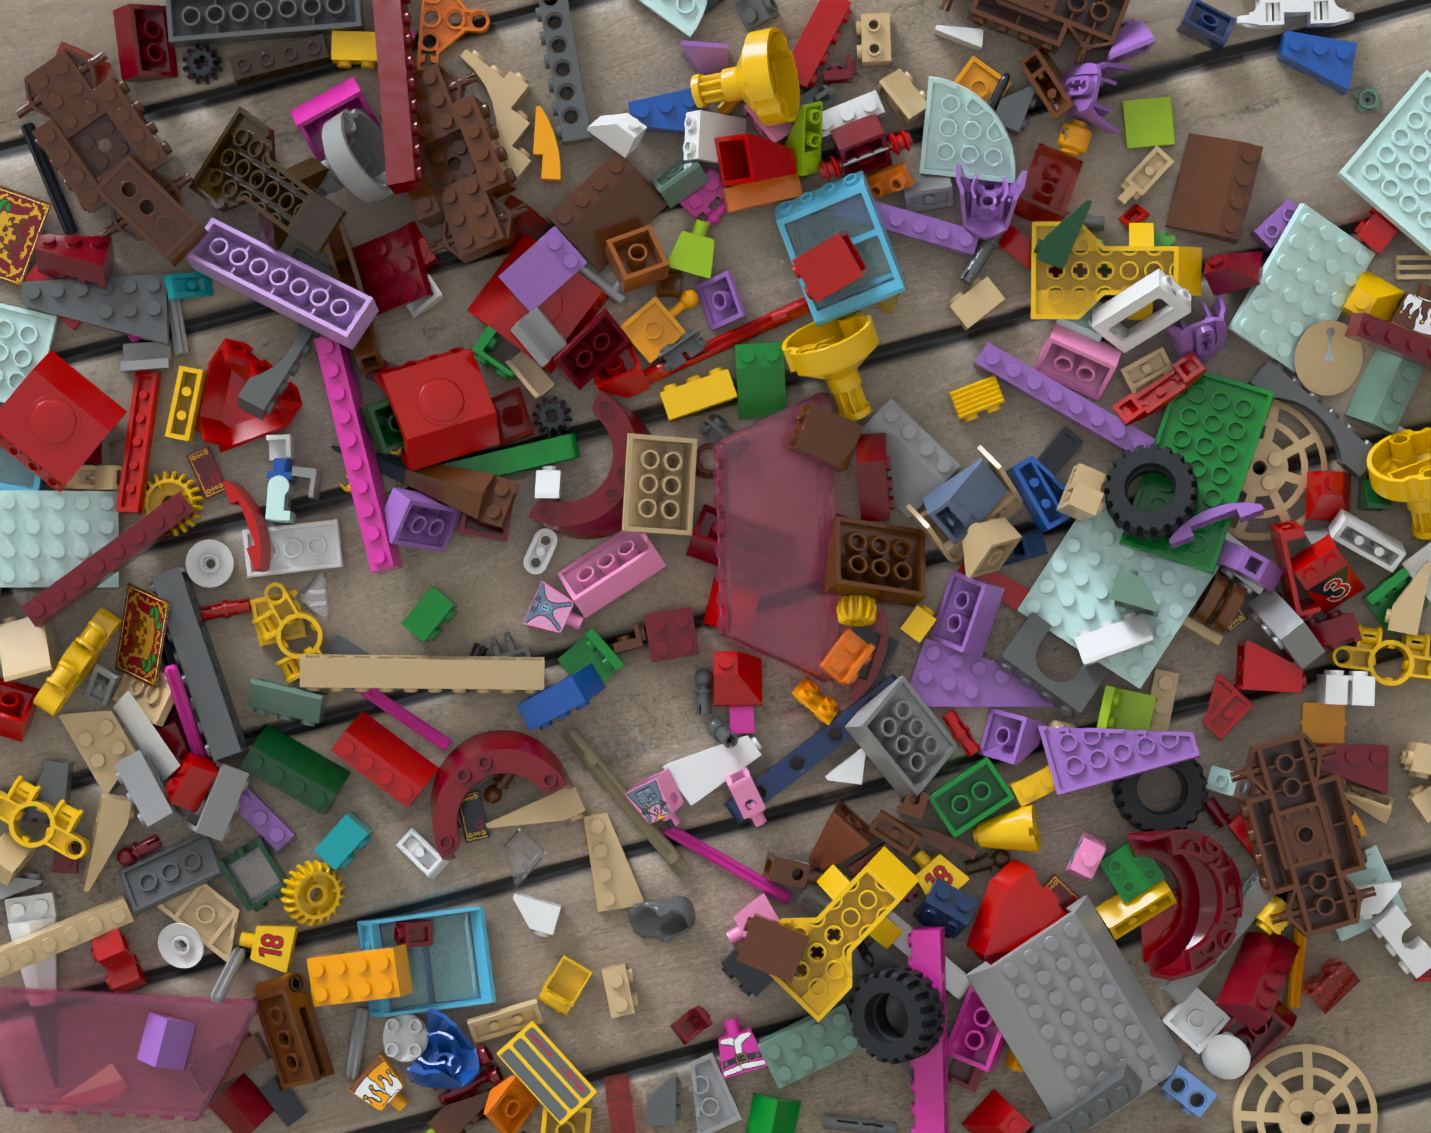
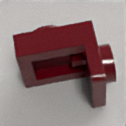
[670,1005,713,1045]

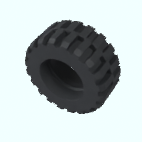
[1104,444,1199,542]
[1112,758,1208,832]
[849,966,946,1064]

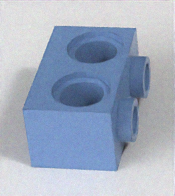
[1158,1064,1217,1118]

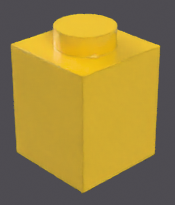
[899,604,937,643]

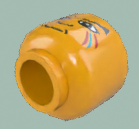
[1057,120,1092,157]

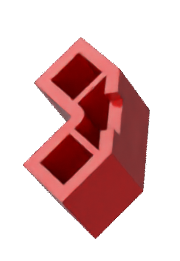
[91,928,147,995]

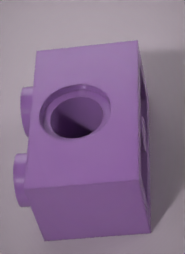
[1250,198,1298,252]

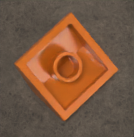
[483,1075,539,1133]

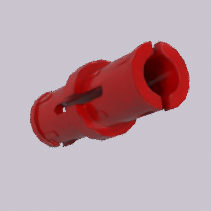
[201,597,252,622]
[942,709,981,757]

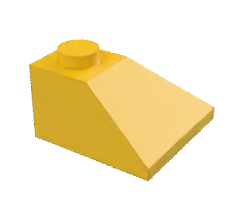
[1341,270,1405,321]

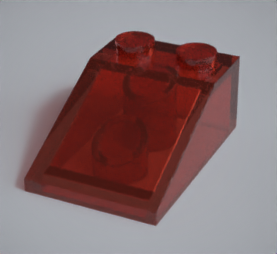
[1013,143,1083,222]

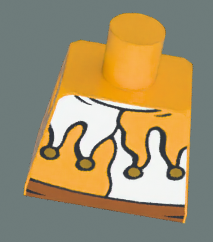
[348,1052,409,1112]

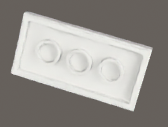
[242,519,344,578]

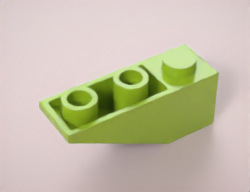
[784,101,823,176]

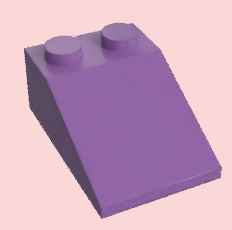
[498,226,587,312]

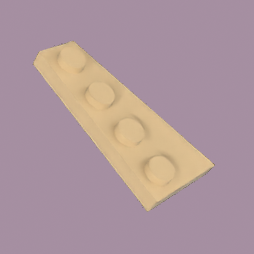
[584,812,645,912]

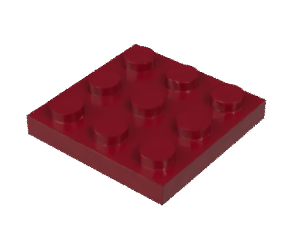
[354,225,433,316]

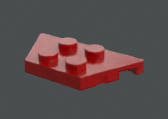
[1140,887,1181,963]

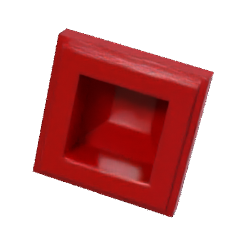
[1118,204,1150,228]

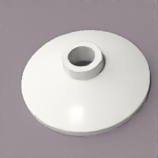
[185,539,234,588]
[158,923,204,968]

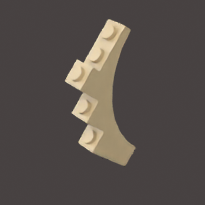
[460,49,532,202]

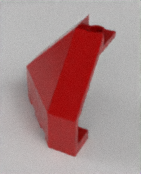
[195,338,303,453]
[966,858,1066,965]

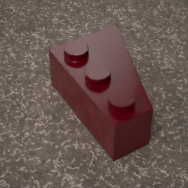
[35,234,115,289]
[856,433,895,521]
[1280,610,1362,662]
[1315,743,1389,794]

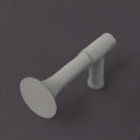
[577,266,625,305]

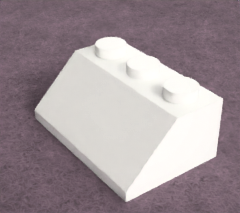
[1074,611,1154,667]

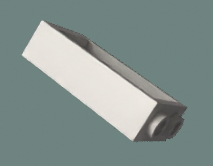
[1092,269,1192,353]

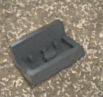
[731,0,780,32]

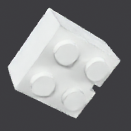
[1316,670,1375,706]

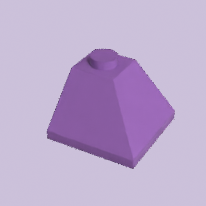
[1104,19,1156,63]
[681,40,730,76]
[978,708,1045,765]

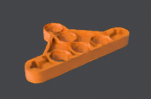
[417,0,491,71]

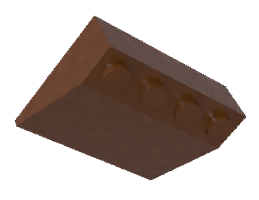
[1165,133,1263,244]
[548,151,668,272]
[825,516,926,607]

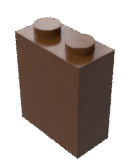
[787,403,863,472]
[734,913,810,983]

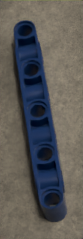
[724,673,898,824]

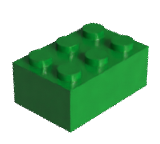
[928,756,1015,838]

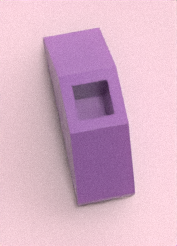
[1217,540,1283,593]

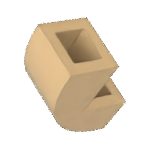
[64,465,122,491]

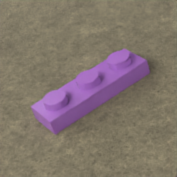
[237,786,295,852]

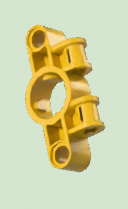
[251,582,327,689]
[33,607,122,717]
[1328,623,1431,686]
[0,775,90,859]

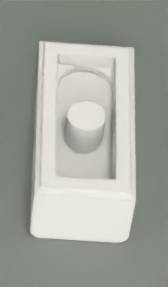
[934,25,983,51]
[396,828,449,879]

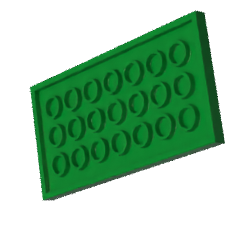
[1119,371,1275,574]

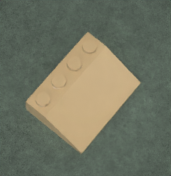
[622,433,697,536]

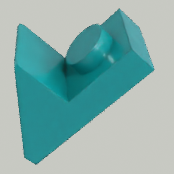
[164,272,213,302]

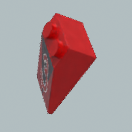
[1290,534,1366,614]

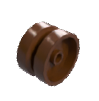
[1191,572,1248,635]

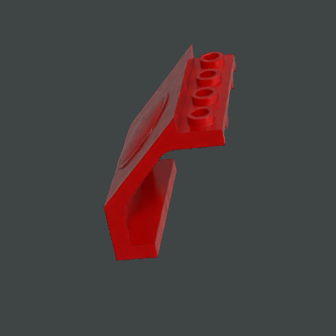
[467,234,609,374]
[374,347,500,471]
[0,350,127,492]

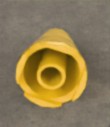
[973,804,1041,852]

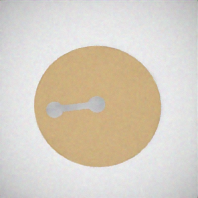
[1294,320,1363,396]

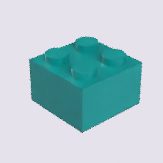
[314,812,373,870]

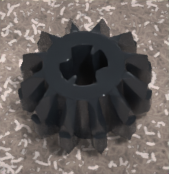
[182,44,223,85]
[532,396,573,437]

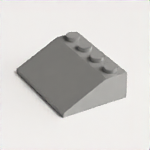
[850,399,961,519]
[845,676,959,797]

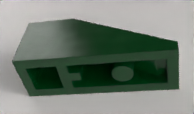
[1034,200,1092,270]

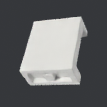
[683,110,746,164]

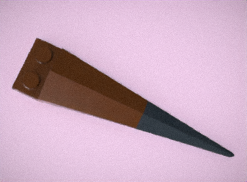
[331,445,520,530]

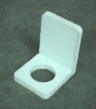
[1206,766,1251,798]

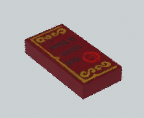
[186,446,225,500]
[1042,874,1081,915]

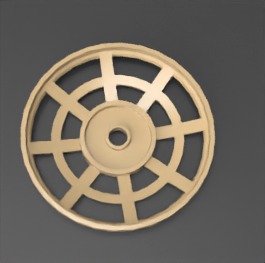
[1228,399,1327,541]
[1232,1043,1378,1133]

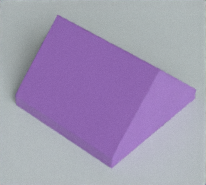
[695,270,747,331]
[137,1011,197,1071]

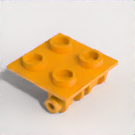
[791,677,841,725]

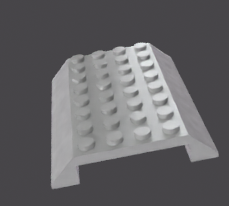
[966,895,1183,1130]

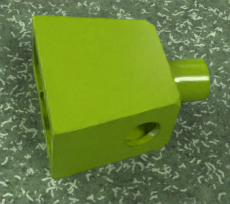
[668,219,716,279]

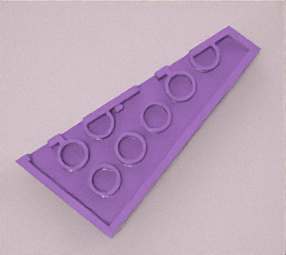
[910,638,1055,707]
[1038,726,1200,797]

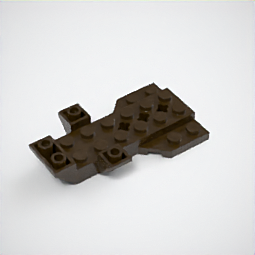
[189,106,347,254]

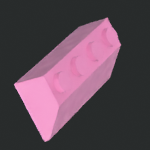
[557,531,666,619]

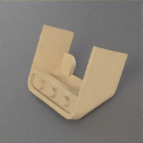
[906,445,1023,562]

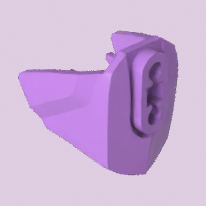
[1063,62,1132,135]
[956,164,1027,240]
[1153,294,1227,364]

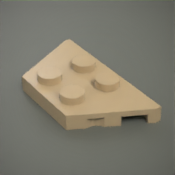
[59,710,137,794]
[157,883,241,962]

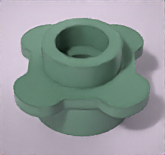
[1354,87,1380,113]

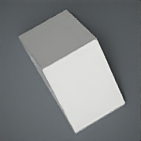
[406,274,445,318]
[824,747,866,785]

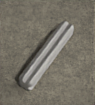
[168,298,189,355]
[210,946,246,1004]
[346,1007,369,1079]

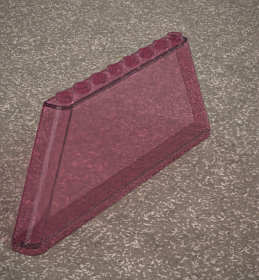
[713,393,838,682]
[0,987,259,1121]

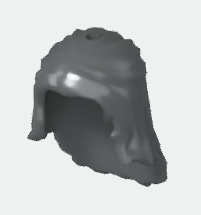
[628,896,696,944]

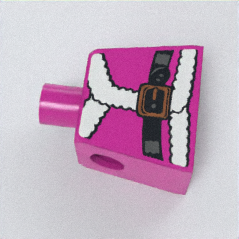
[718,1017,767,1079]

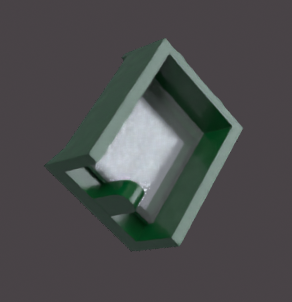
[217,835,289,912]

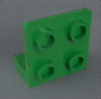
[472,326,517,381]
[1361,567,1428,635]
[558,628,625,683]
[1098,841,1165,903]

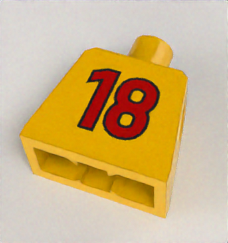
[911,849,970,896]
[239,924,299,973]

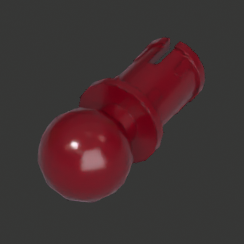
[117,834,162,866]

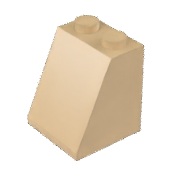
[0,614,60,682]

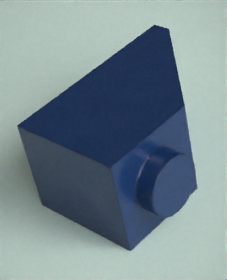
[1002,531,1048,566]

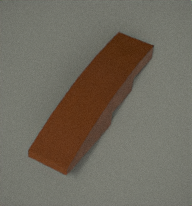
[902,821,978,859]

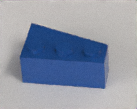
[1276,31,1357,95]
[628,88,704,136]
[1005,456,1071,533]
[516,663,606,731]

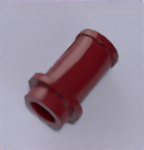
[1203,796,1231,828]

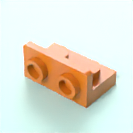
[818,629,876,685]

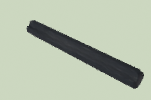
[21,122,77,235]

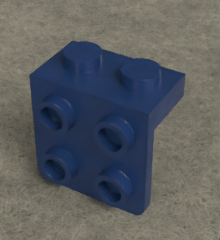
[913,878,979,939]

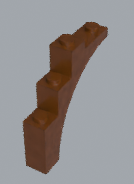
[325,220,385,374]

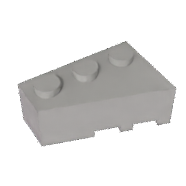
[1248,590,1325,669]
[114,750,185,832]

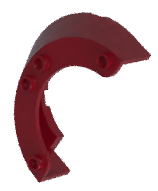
[528,390,651,539]
[430,730,575,860]
[1128,829,1243,981]

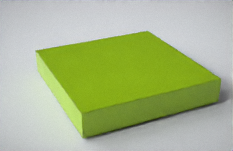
[1122,96,1175,150]

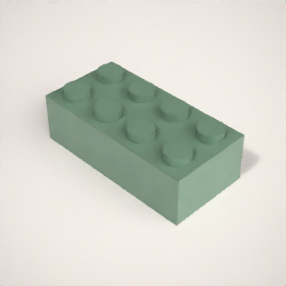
[758,999,865,1089]

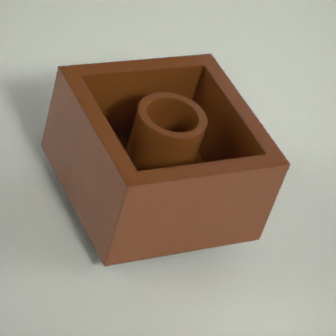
[605,225,670,294]

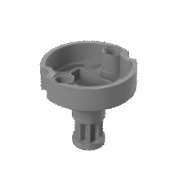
[313,109,393,203]

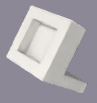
[266,434,295,461]

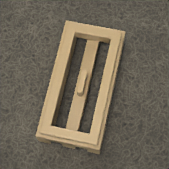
[1394,255,1431,280]

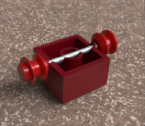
[818,113,913,183]

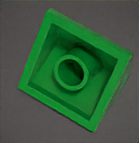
[746,1092,801,1133]

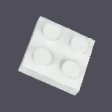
[1162,988,1231,1054]

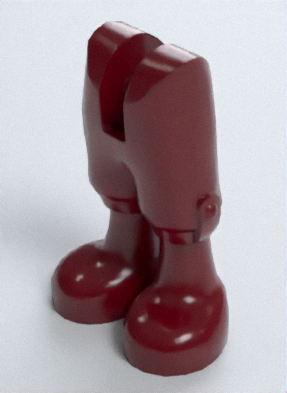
[433,1044,504,1105]

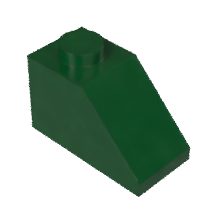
[1357,476,1392,511]

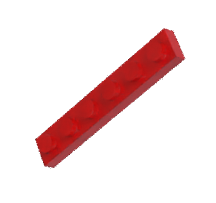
[116,371,161,514]

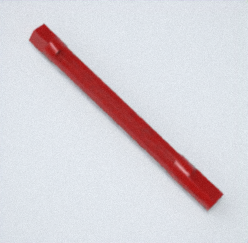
[643,297,811,385]

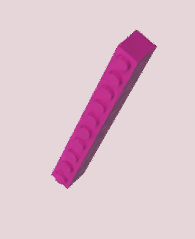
[314,336,403,574]
[908,926,949,1133]

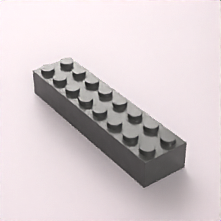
[165,0,365,48]
[150,567,249,761]

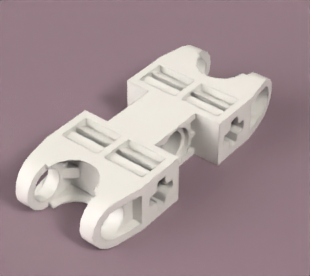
[1237,0,1354,30]

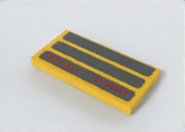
[496,1021,598,1127]

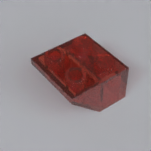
[1301,957,1360,1015]

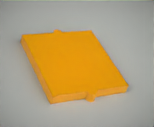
[1299,702,1347,743]

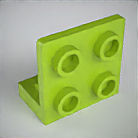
[1097,686,1157,731]

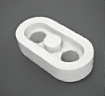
[523,528,558,575]

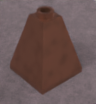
[808,800,874,871]

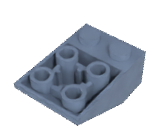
[922,458,1008,544]

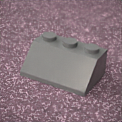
[182,757,249,841]

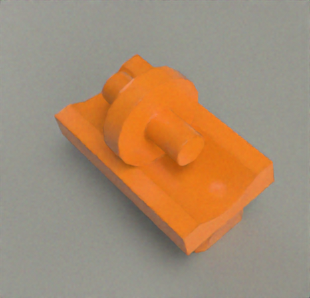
[866,162,915,199]

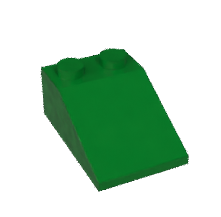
[735,342,787,419]

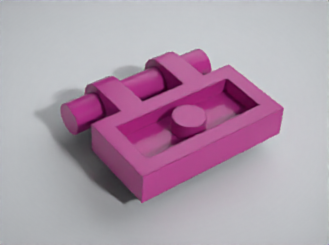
[679,168,728,230]

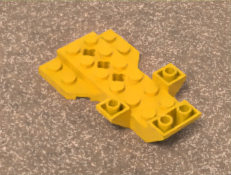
[1031,222,1202,320]
[769,846,920,1023]

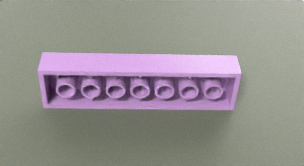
[186,218,378,350]

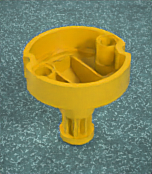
[691,27,800,126]
[782,311,879,421]
[1367,427,1431,540]

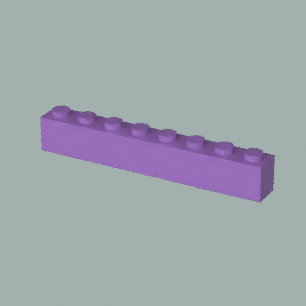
[973,342,1155,453]

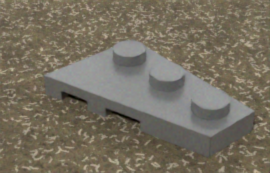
[690,1052,742,1133]

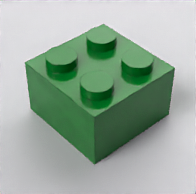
[401,586,458,642]

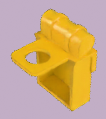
[537,954,593,1016]

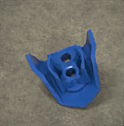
[406,1008,480,1089]

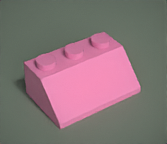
[1034,322,1122,401]

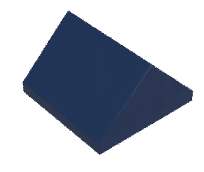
[1176,0,1236,53]

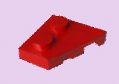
[1203,673,1254,741]

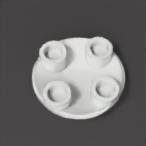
[383,1014,428,1062]
[1202,1032,1251,1079]

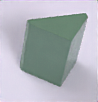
[652,159,710,208]

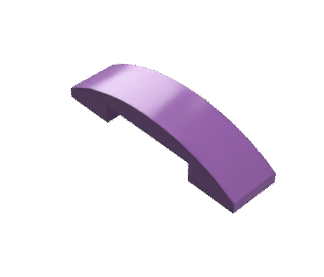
[1169,502,1264,549]

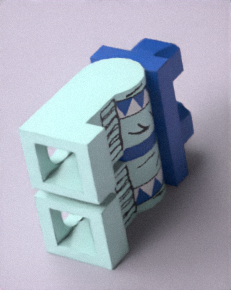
[265,458,297,524]

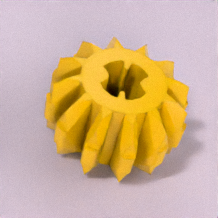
[836,594,877,627]

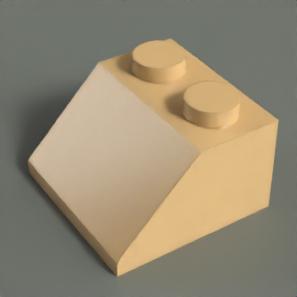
[876,69,927,127]
[962,517,1022,579]

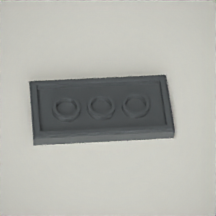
[118,834,225,915]

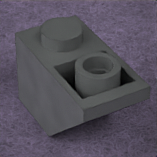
[995,86,1038,136]
[647,1073,681,1126]

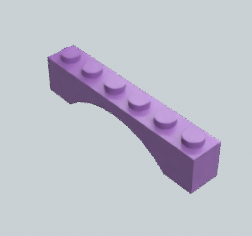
[834,195,979,258]

